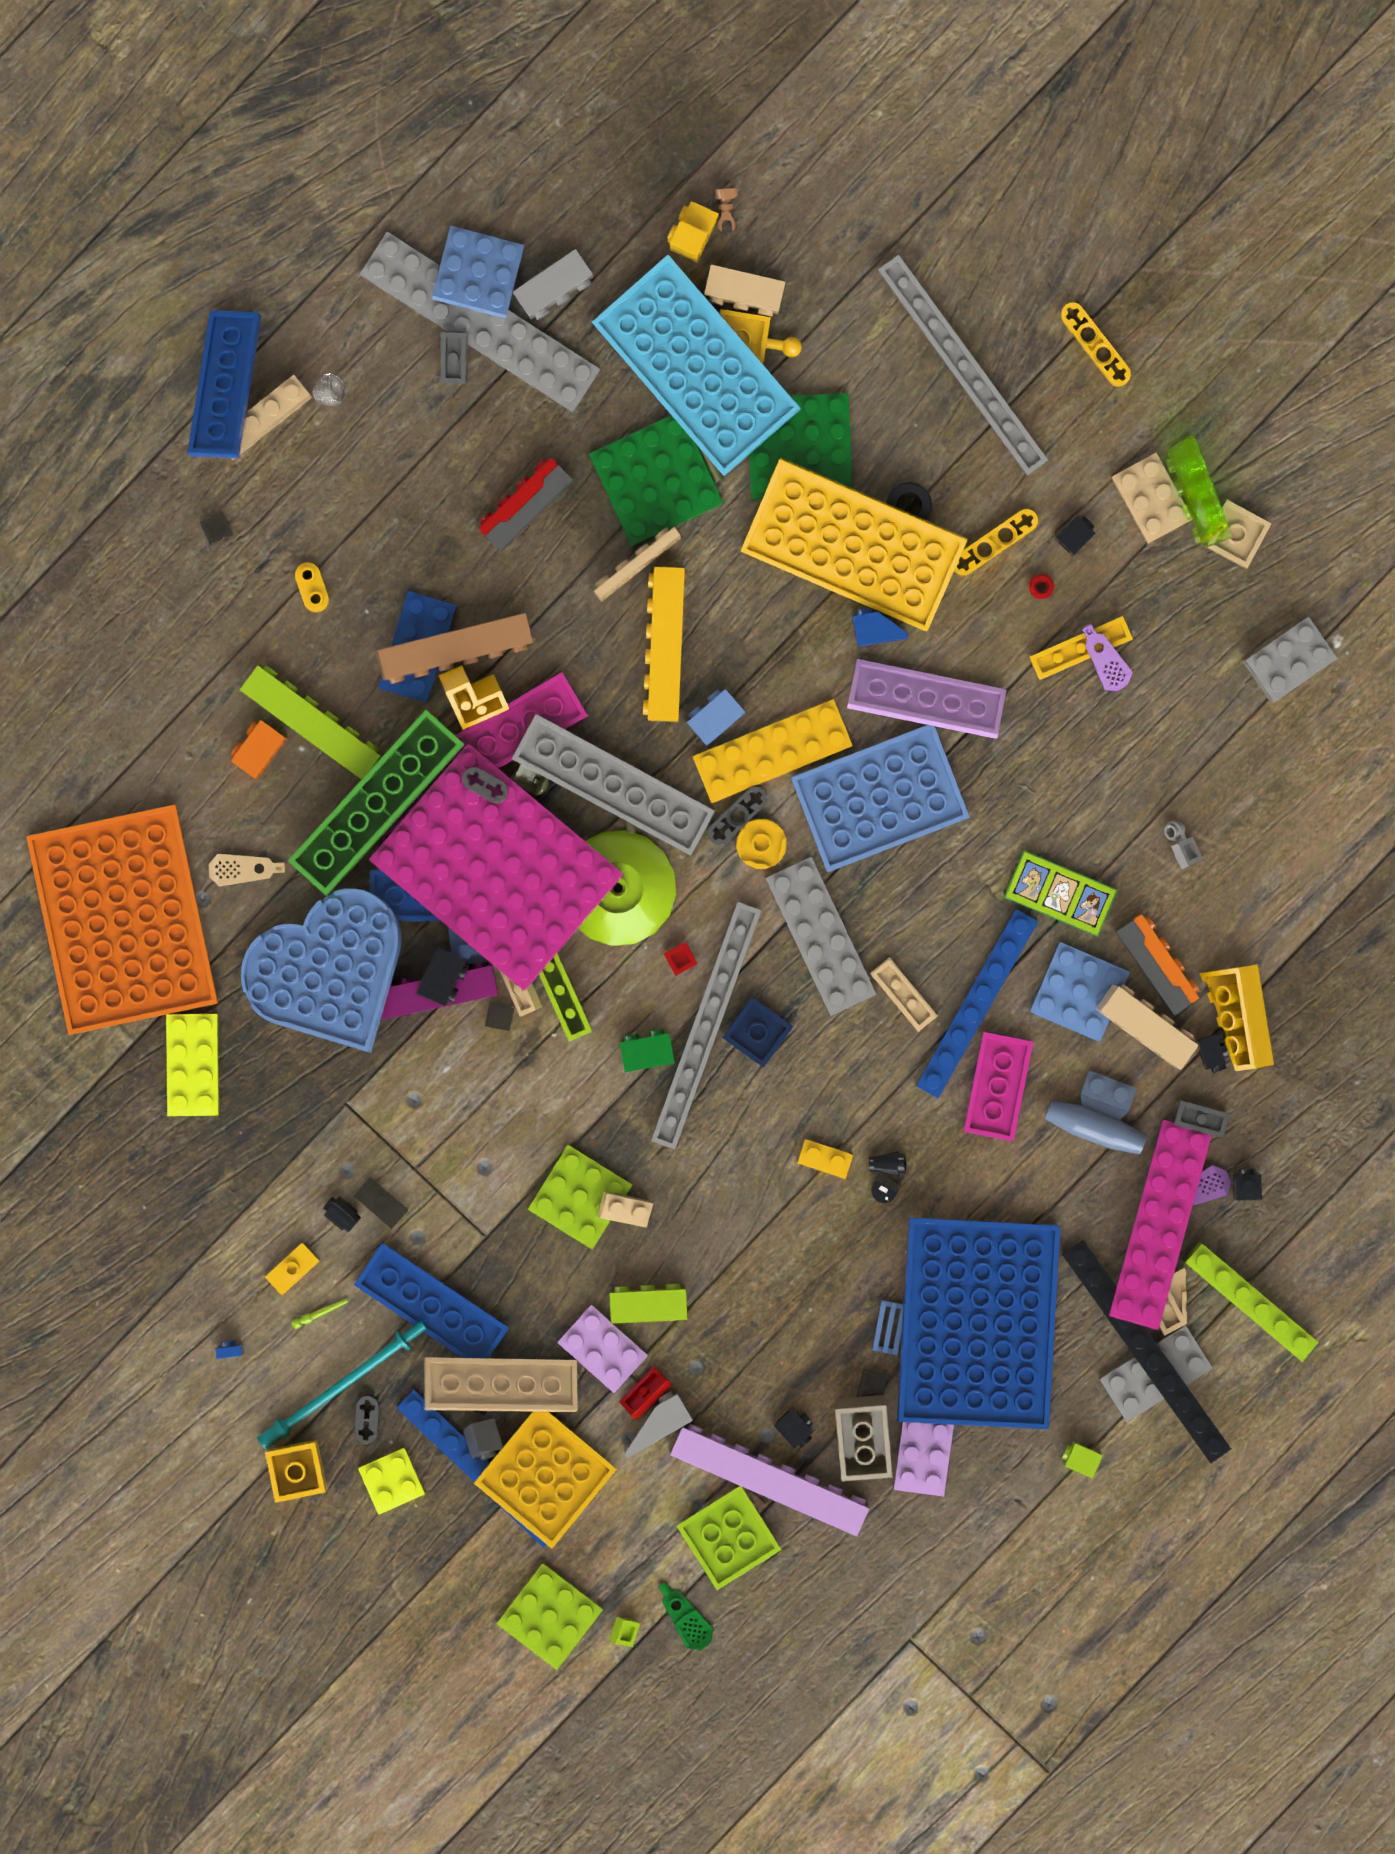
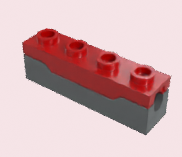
[479,458,573,552]

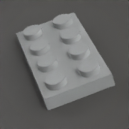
[1099,1325,1213,1422]

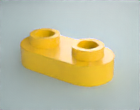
[295,562,329,612]

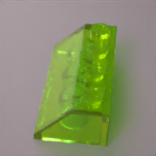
[1165,434,1233,548]

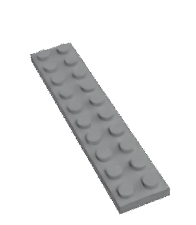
[360,232,601,413]

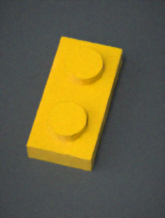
[797,1139,853,1179]

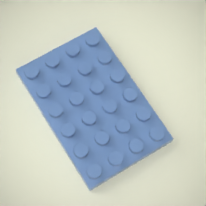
[791,725,970,872]

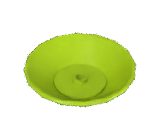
[578,830,676,946]

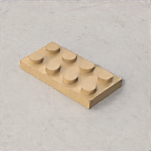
[594,527,681,602]

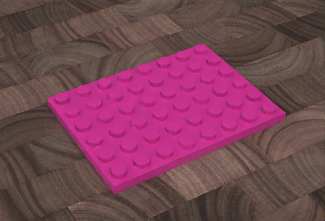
[369,744,624,991]

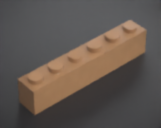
[375,613,533,684]

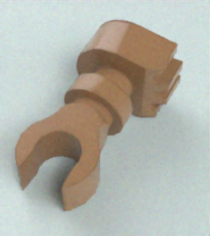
[715,188,738,232]

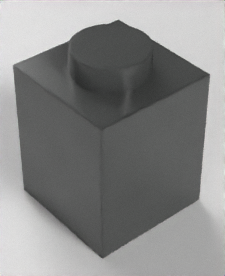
[463,1419,503,1461]

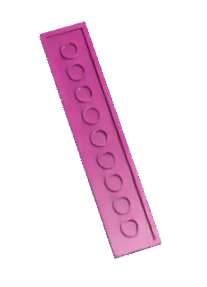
[380,672,588,839]

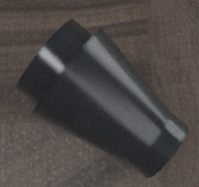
[869,1151,906,1176]

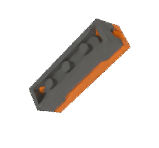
[1115,914,1200,1016]

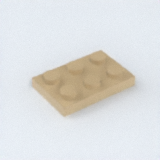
[1111,453,1193,544]

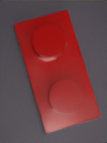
[619,1366,672,1421]

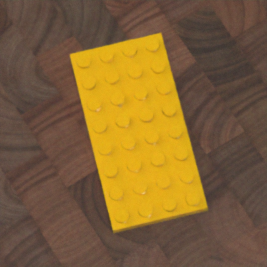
[741,457,968,632]

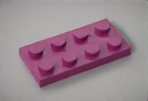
[963,1032,1033,1142]

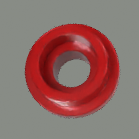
[1029,574,1054,600]

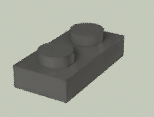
[440,331,468,384]
[1174,1100,1230,1138]

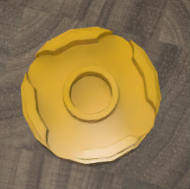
[736,819,787,869]

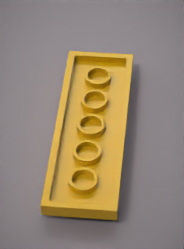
[693,699,853,803]

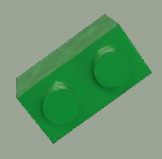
[619,1029,675,1072]

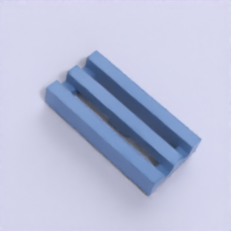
[872,1300,903,1355]

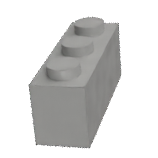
[513,249,593,320]

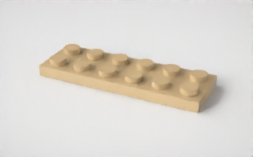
[424,1358,578,1412]

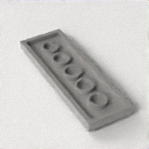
[765,857,877,1016]

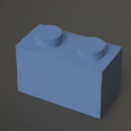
[687,689,745,746]

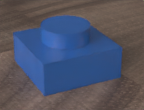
[215,1340,244,1359]

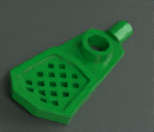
[658,1581,713,1651]

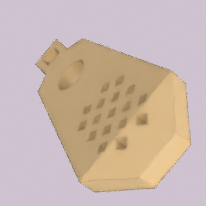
[208,854,285,887]

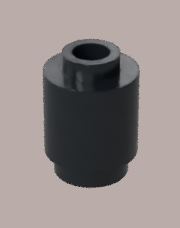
[323,1196,361,1233]

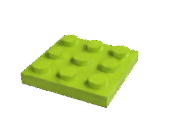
[528,1145,633,1250]
[676,1485,782,1590]
[496,1562,603,1670]

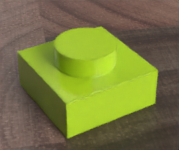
[609,1617,641,1647]

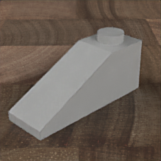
[624,1391,693,1459]

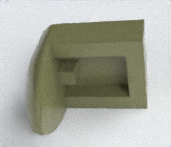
[511,764,549,795]

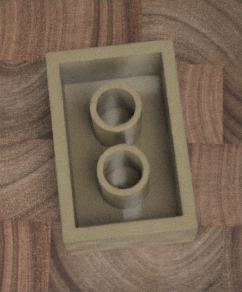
[835,1395,892,1481]

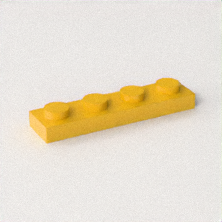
[1029,616,1133,680]

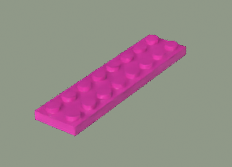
[1109,1120,1212,1330]

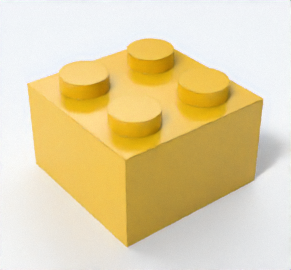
[265,1439,327,1503]

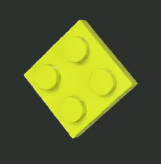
[358,1447,425,1515]

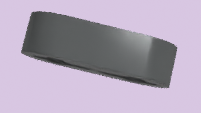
[462,767,509,804]
[355,1395,380,1444]

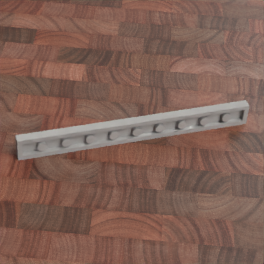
[878,255,1048,476]
[651,902,762,1150]

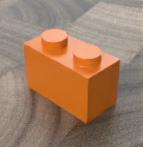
[231,720,287,780]

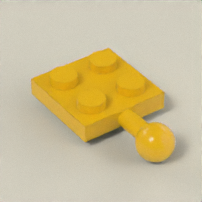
[720,309,802,364]

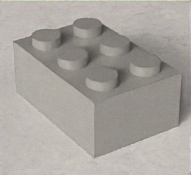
[1243,617,1338,703]

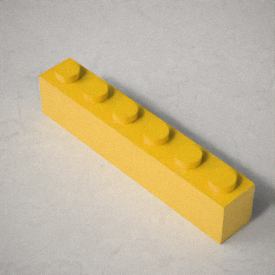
[643,567,685,722]

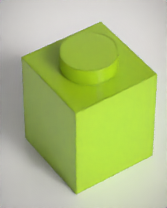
[1061,1441,1103,1479]

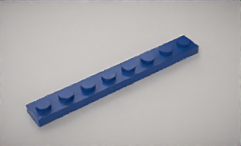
[916,909,1038,1098]
[397,1389,546,1548]

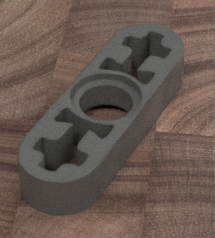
[708,787,767,845]

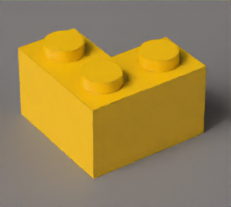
[667,201,719,263]
[439,666,509,730]

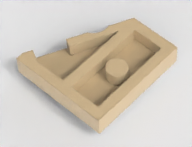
[1160,1267,1187,1336]

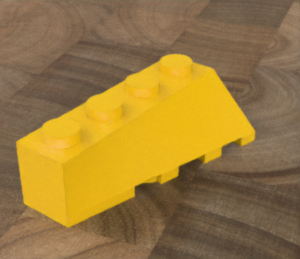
[1200,964,1274,1071]

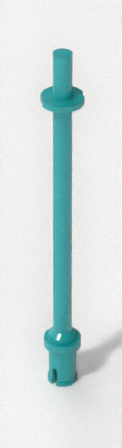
[257,1321,427,1450]

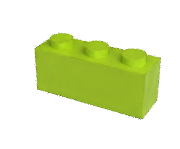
[610,1283,687,1324]

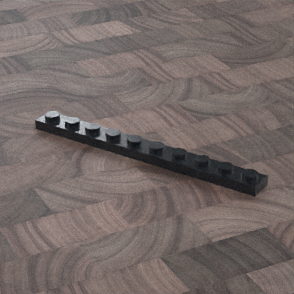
[1062,1240,1231,1464]

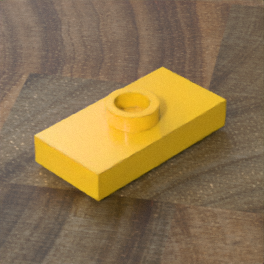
[265,1242,320,1295]

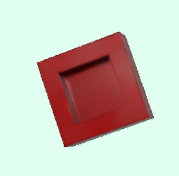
[664,942,698,976]

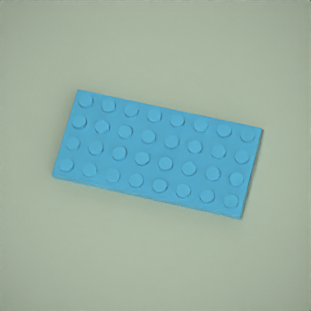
[592,255,801,476]

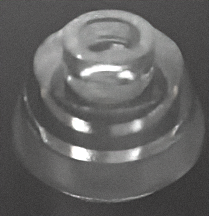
[312,373,345,406]

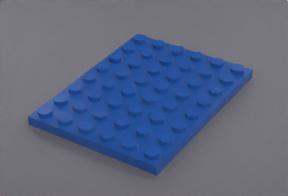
[897,1217,1060,1429]

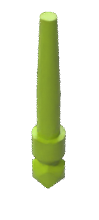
[291,1298,348,1329]

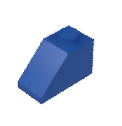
[852,608,908,647]

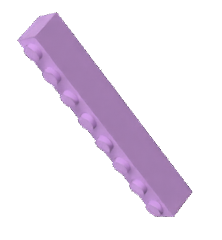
[670,1423,869,1536]

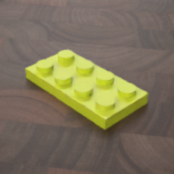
[166,1014,219,1116]

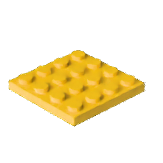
[474,1411,617,1549]

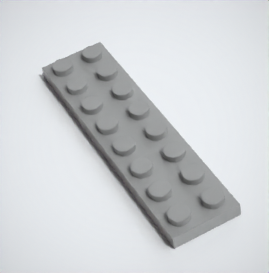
[512,714,715,856]

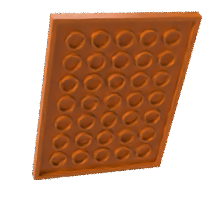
[26,804,219,1035]

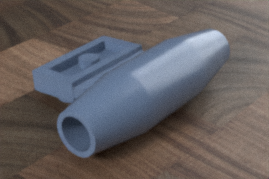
[1044,1071,1147,1155]

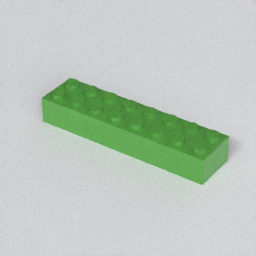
[288,710,465,896]

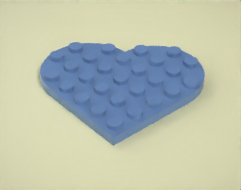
[241,889,401,1052]

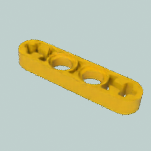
[1061,302,1131,387]
[954,509,1038,576]

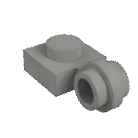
[1164,820,1203,869]

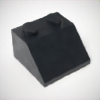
[416,947,469,1006]

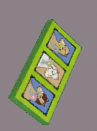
[1004,851,1117,937]

